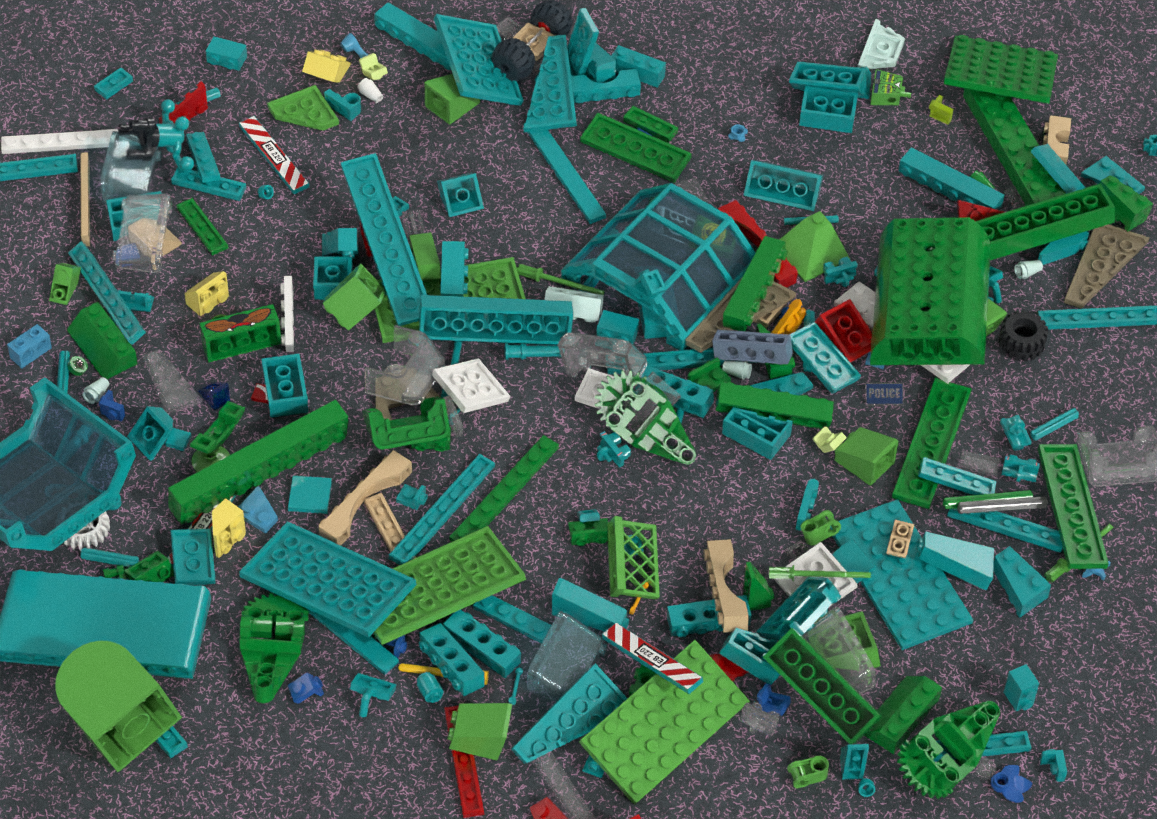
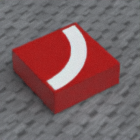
[251,383,268,404]

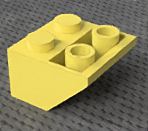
[302,49,351,82]
[185,271,229,316]
[212,499,246,558]

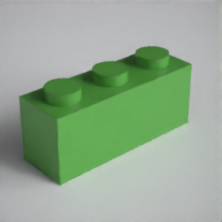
[409,232,441,281]

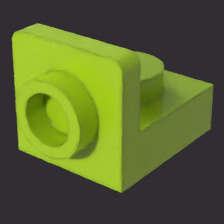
[929,95,953,125]

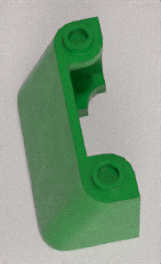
[362,396,450,449]

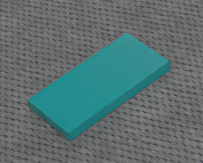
[567,8,599,76]
[1031,144,1085,194]
[789,322,861,394]

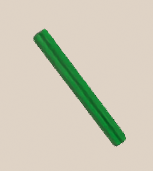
[942,490,1033,509]

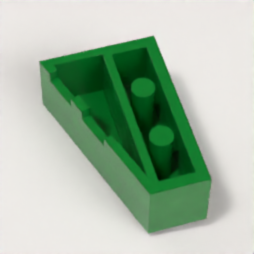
[1099,175,1154,232]

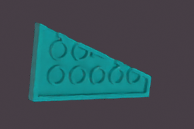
[523,35,577,132]
[511,663,628,764]

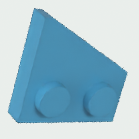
[238,486,278,534]

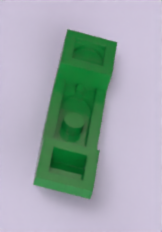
[190,401,245,454]

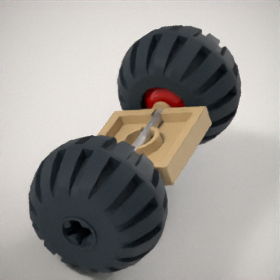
[492,0,573,81]

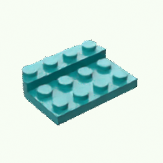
[755,577,841,641]

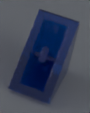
[198,382,231,411]

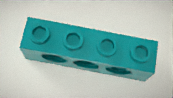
[635,365,714,418]
[667,595,751,637]
[443,609,521,678]
[419,623,484,697]

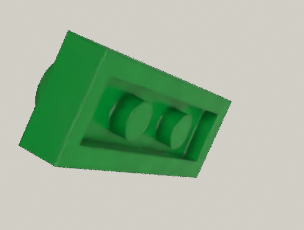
[623,106,678,143]

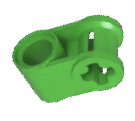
[801,510,841,545]
[787,756,829,788]

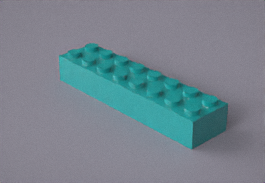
[419,295,573,345]

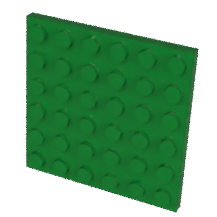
[944,35,1058,104]

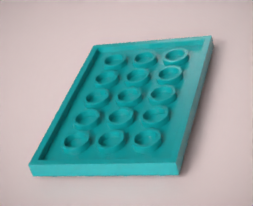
[433,14,524,106]

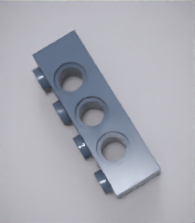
[712,330,793,365]

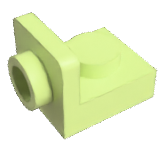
[812,427,846,453]

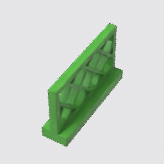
[607,516,660,599]

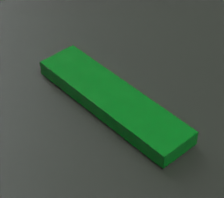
[176,198,228,256]

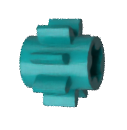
[1143,135,1157,156]

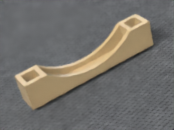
[318,450,412,545]
[704,539,748,632]

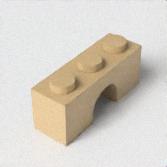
[1043,116,1071,164]

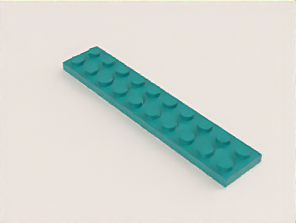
[340,153,427,327]

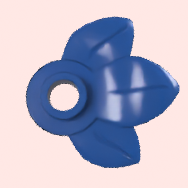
[990,765,1032,803]

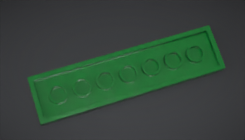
[892,378,972,509]
[1038,444,1109,569]

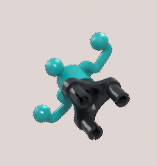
[118,99,194,173]

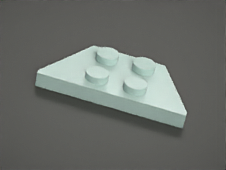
[858,19,905,69]

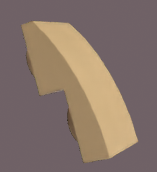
[886,520,914,559]

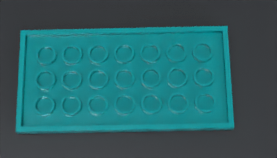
[830,499,973,650]
[239,522,416,637]

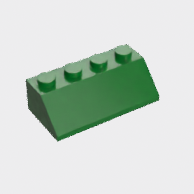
[67,302,137,379]
[864,676,942,754]

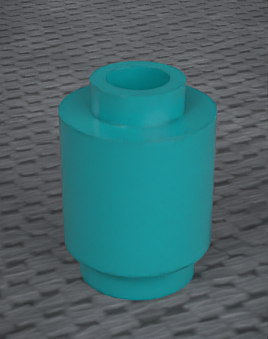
[416,672,444,703]

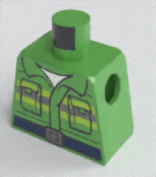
[870,69,912,105]

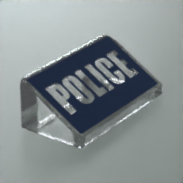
[864,383,904,406]

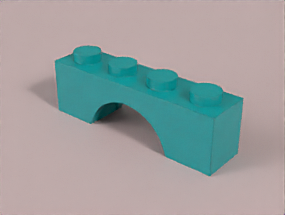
[571,69,641,103]

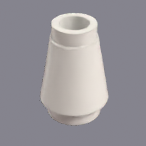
[358,78,383,103]

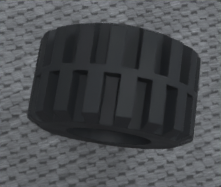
[998,311,1048,361]

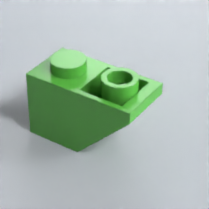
[49,263,81,305]

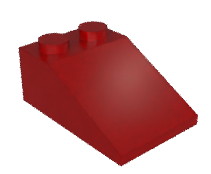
[815,299,872,363]

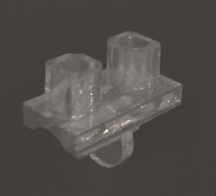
[740,702,780,737]

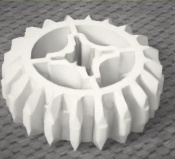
[56,500,110,551]

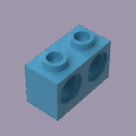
[7,324,52,368]

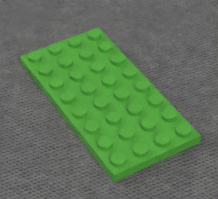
[374,257,526,343]
[373,526,526,645]
[579,640,750,805]

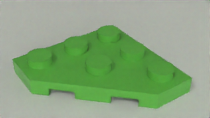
[267,85,339,131]

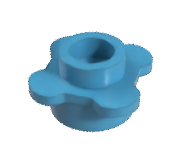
[728,124,748,142]

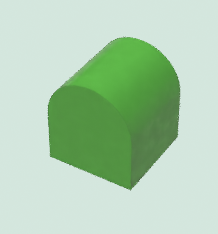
[55,641,182,772]

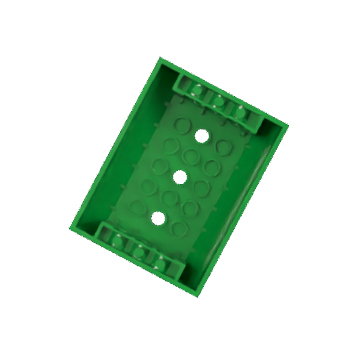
[870,217,991,365]

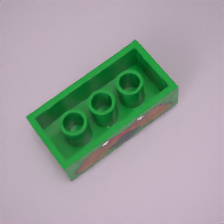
[200,304,281,363]

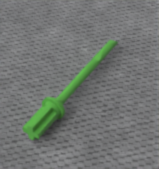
[517,264,604,295]
[1044,523,1114,582]
[769,565,871,581]

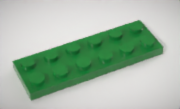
[580,113,692,183]

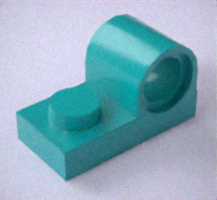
[324,89,361,121]

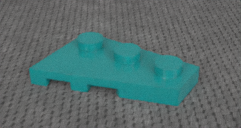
[1081,156,1145,194]

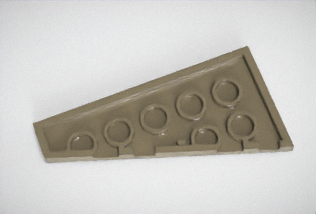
[1064,224,1149,309]
[685,278,796,352]

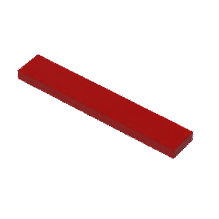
[444,706,484,818]

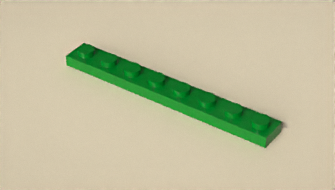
[449,435,559,542]

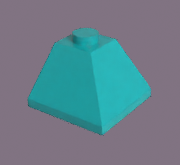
[127,406,173,461]

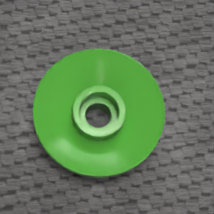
[192,446,230,472]

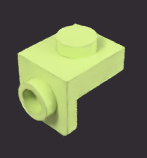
[359,53,388,80]

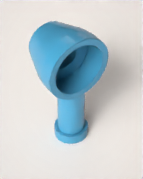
[340,33,368,58]

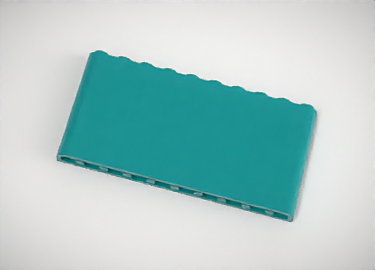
[0,569,211,679]

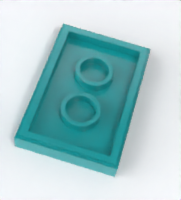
[170,529,216,585]

